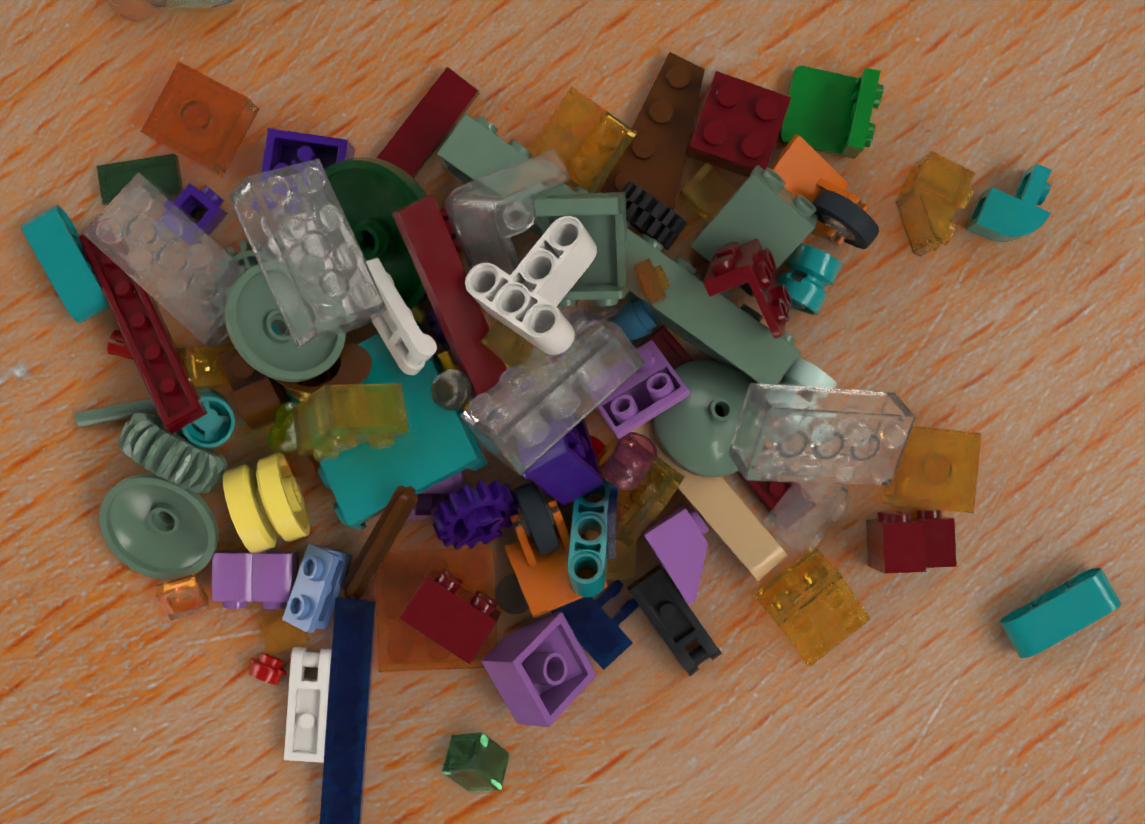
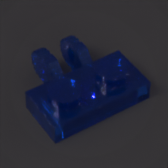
[551,579,639,670]

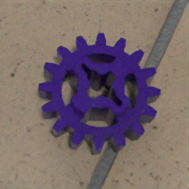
[432,480,520,550]

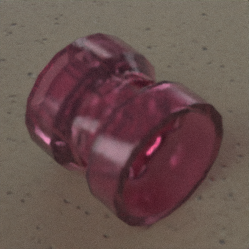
[604,432,657,490]

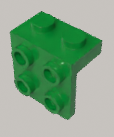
[779,66,884,159]

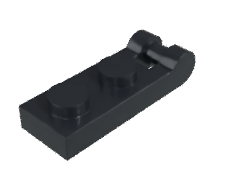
[627,565,722,676]

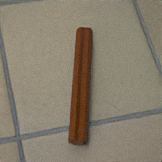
[341,485,419,599]

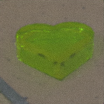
[267,402,315,453]

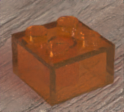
[140,61,259,178]

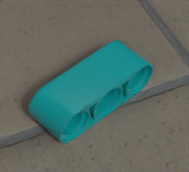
[22,205,109,323]
[567,477,612,598]
[1000,567,1121,658]

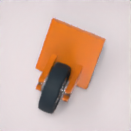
[770,134,879,249]
[504,482,608,618]

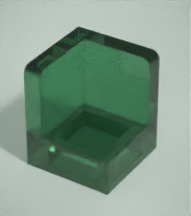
[442,732,510,792]

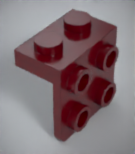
[703,238,792,339]

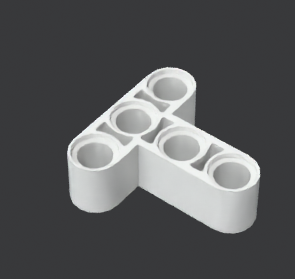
[465,216,597,355]

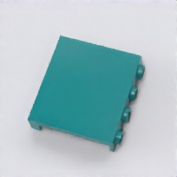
[287,319,488,530]

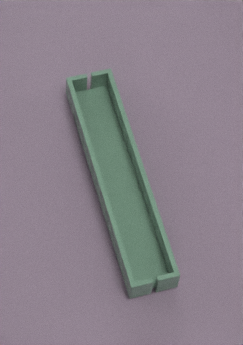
[437,114,801,395]

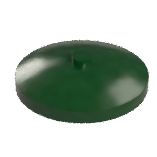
[298,157,428,320]

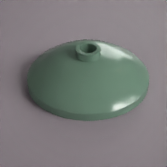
[225,260,346,382]
[651,360,766,478]
[99,473,218,580]

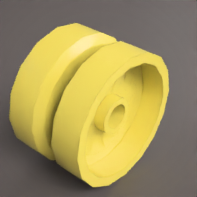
[223,452,310,554]

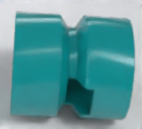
[777,243,842,316]
[182,388,235,448]

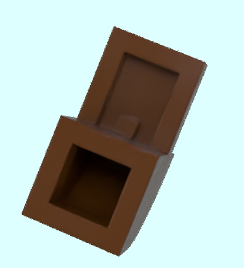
[218,348,294,430]

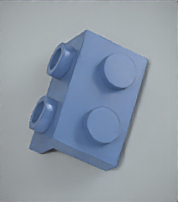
[282,543,352,633]

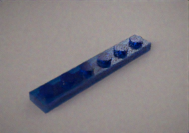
[320,597,377,824]

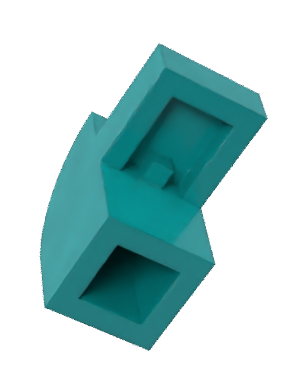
[965,164,1052,242]

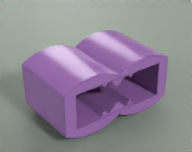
[212,550,298,609]

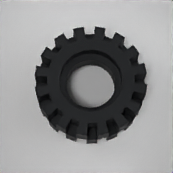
[621,181,687,250]

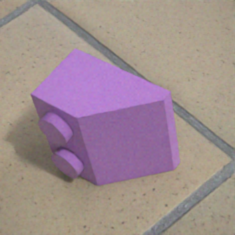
[640,505,709,605]
[481,612,596,727]

